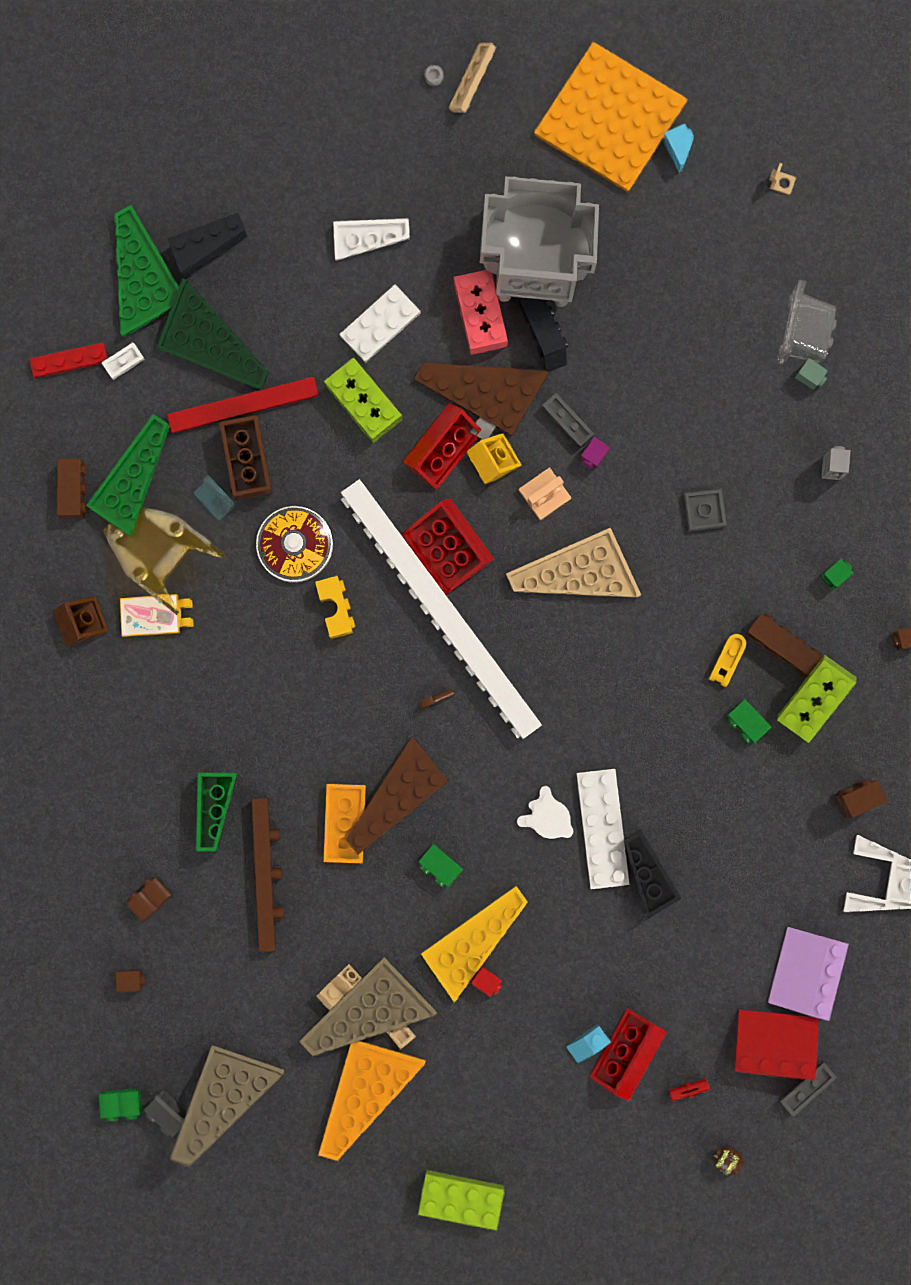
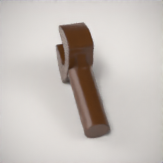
[418,689,454,709]

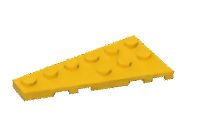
[421,886,528,1003]

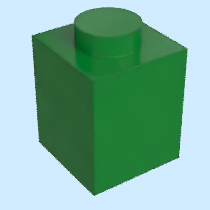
[820,559,854,590]

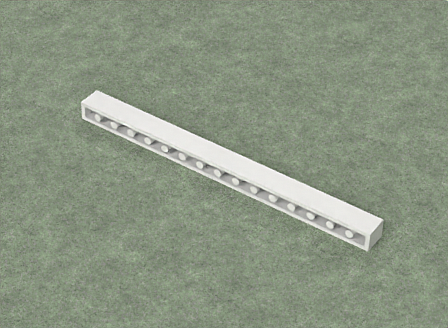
[341,479,542,740]

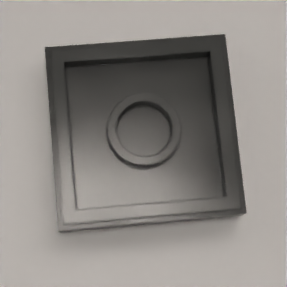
[683,489,727,532]

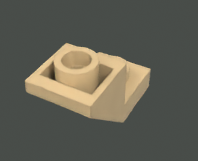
[316,964,362,1010]

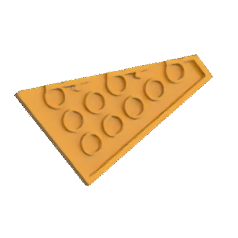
[319,1041,426,1161]

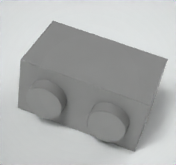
[822,446,850,480]

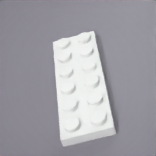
[576,769,629,889]

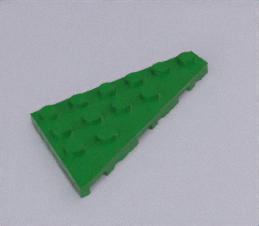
[115,205,179,338]

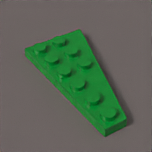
[86,414,170,537]

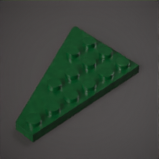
[156,279,269,390]

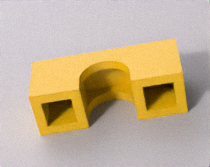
[315,576,355,639]

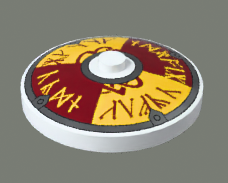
[256,506,333,583]

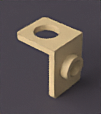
[769,163,796,195]

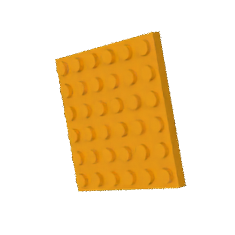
[534,42,688,192]

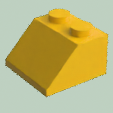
[467,433,522,484]

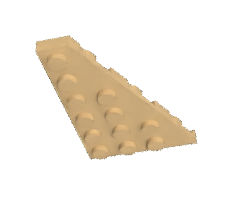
[506,528,641,597]

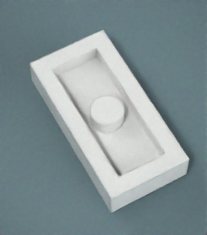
[102,342,145,380]

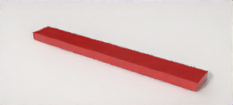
[167,377,319,434]

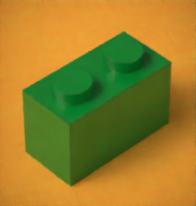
[726,699,772,744]
[419,844,463,887]

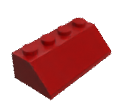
[403,403,482,490]
[589,1008,667,1101]

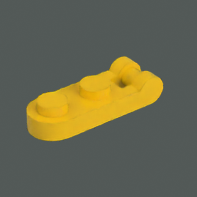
[708,634,746,687]

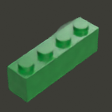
[196,773,237,851]

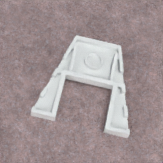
[843,835,911,912]

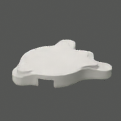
[517,786,573,839]

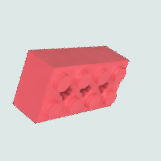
[454,270,508,355]

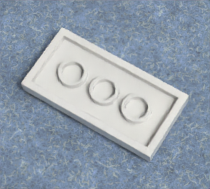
[340,285,421,363]

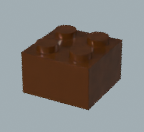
[834,778,888,818]

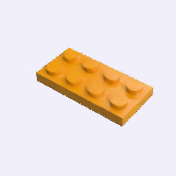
[324,784,366,863]

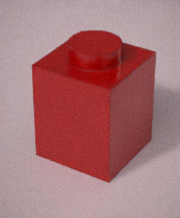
[471,966,502,997]

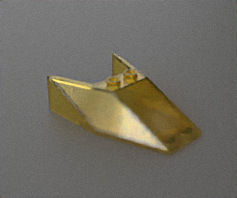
[103,506,226,615]

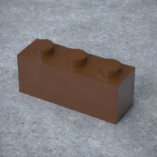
[57,459,87,519]

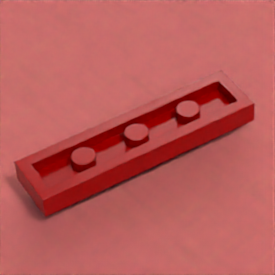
[30,342,108,378]

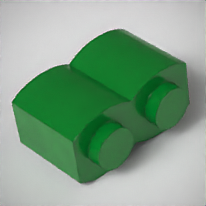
[99,1088,142,1121]

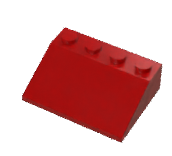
[401,498,495,595]
[735,1009,818,1080]

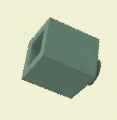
[795,358,828,391]

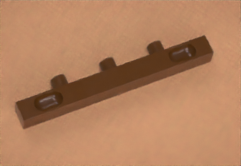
[252,798,284,952]

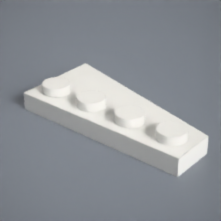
[334,219,409,260]

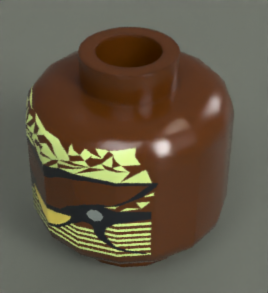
[713,1145,744,1176]

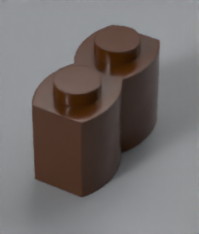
[127,878,173,922]

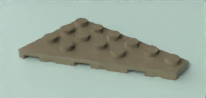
[299,958,437,1056]
[170,1045,284,1167]

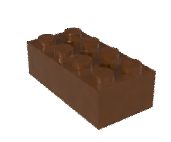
[219,415,273,500]

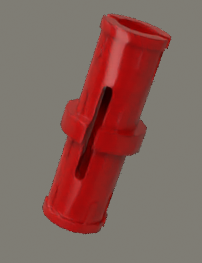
[669,1078,710,1102]

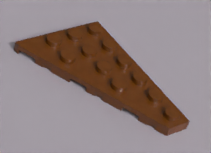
[414,363,549,436]

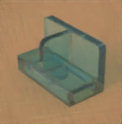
[194,475,236,520]

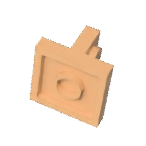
[518,467,571,521]

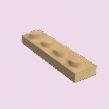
[449,43,496,112]

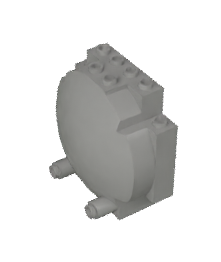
[480,177,599,307]

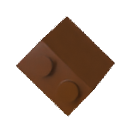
[53,596,109,646]

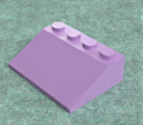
[768,927,849,1021]

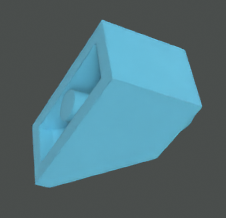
[663,124,694,172]
[566,1024,611,1063]

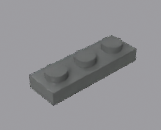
[542,393,594,448]
[779,1062,837,1117]

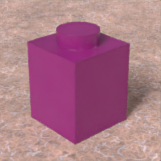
[580,437,610,470]

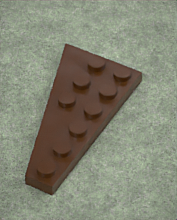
[346,737,448,855]

